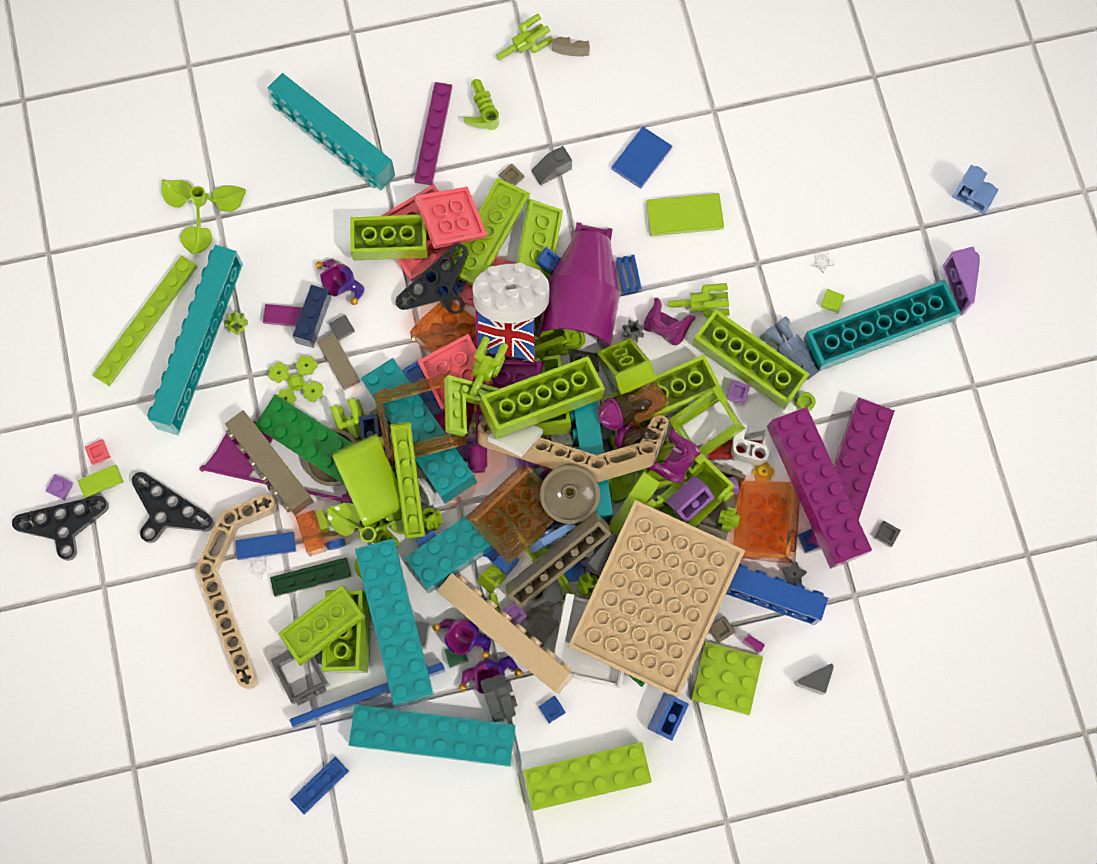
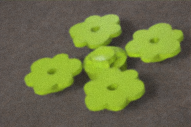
[268,355,324,406]

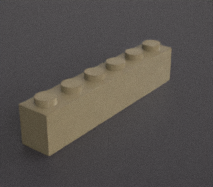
[225,410,314,516]
[506,511,612,609]

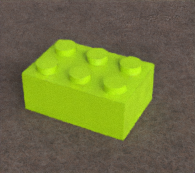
[597,337,656,395]

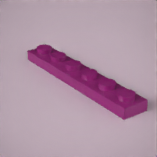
[414,82,453,186]

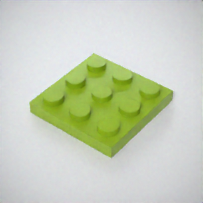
[691,641,763,716]

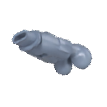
[759,316,819,381]

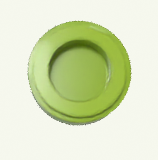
[796,392,816,411]

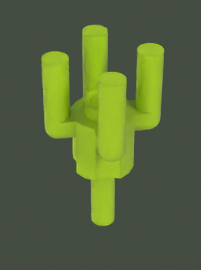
[496,13,553,61]
[668,283,730,317]
[470,337,508,397]
[330,398,365,441]

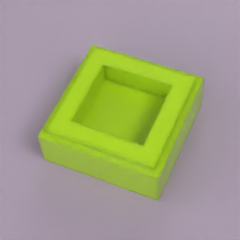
[820,289,845,314]

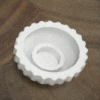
[418,477,435,507]

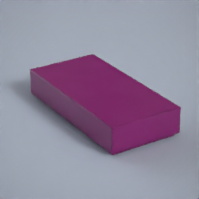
[263,304,303,327]

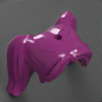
[644,297,696,346]
[648,430,701,483]

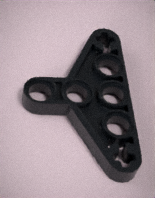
[395,243,469,314]
[132,472,214,543]
[12,496,109,561]

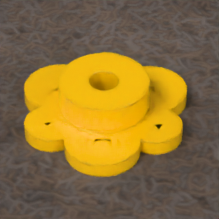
[752,462,775,483]

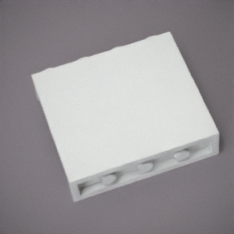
[553,593,627,688]

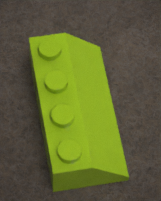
[322,590,371,673]

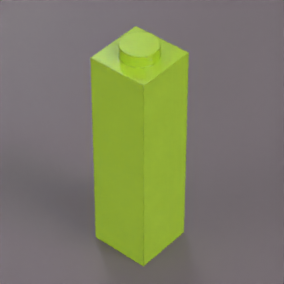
[609,471,662,537]

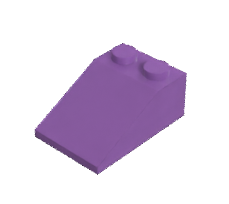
[943,246,980,316]

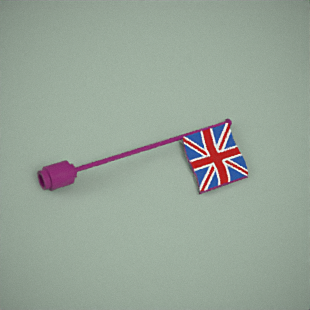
[468,308,535,473]

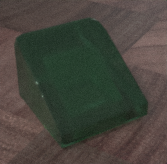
[444,648,469,669]

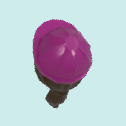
[597,397,653,430]
[614,424,656,449]

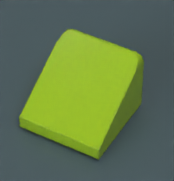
[477,564,507,594]

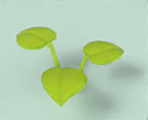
[161,179,246,254]
[327,503,405,579]

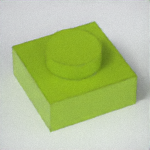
[315,509,331,534]

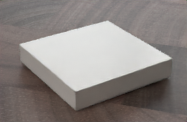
[488,425,543,457]

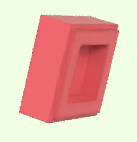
[85,439,111,465]

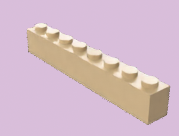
[437,573,574,694]

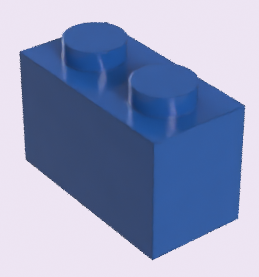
[647,693,689,741]

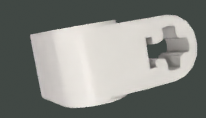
[731,422,773,466]

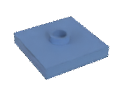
[529,524,576,553]

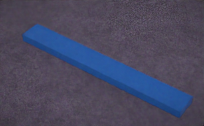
[290,662,446,728]

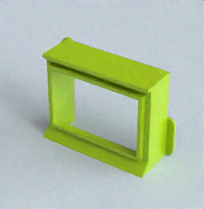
[669,385,745,456]

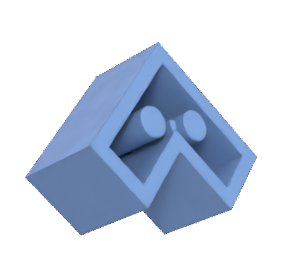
[952,164,999,214]

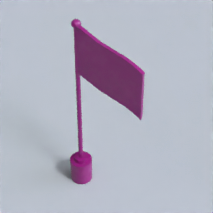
[199,421,354,504]

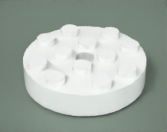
[473,263,549,323]

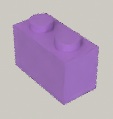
[665,476,715,523]

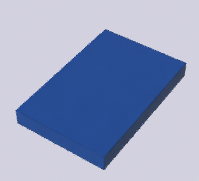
[611,127,673,189]

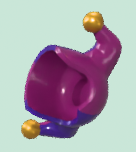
[315,258,365,306]
[432,618,491,659]
[459,656,523,694]

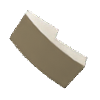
[552,36,590,56]

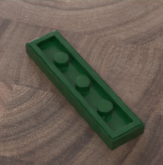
[270,557,352,597]

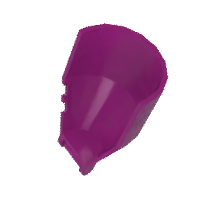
[536,222,620,347]

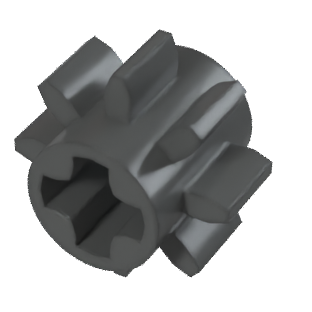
[622,319,645,343]

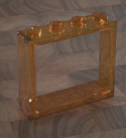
[374,373,467,464]

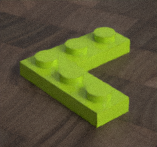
[444,375,498,436]

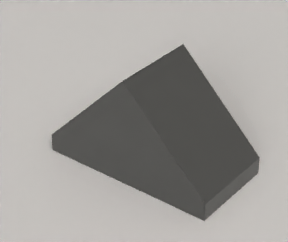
[530,579,564,608]
[794,663,834,695]

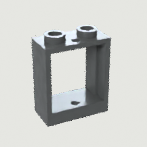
[271,650,330,705]

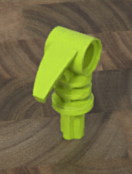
[464,78,499,130]

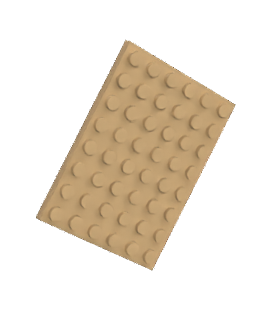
[568,500,745,698]

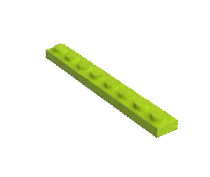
[92,255,198,387]

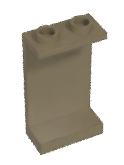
[696,463,746,541]

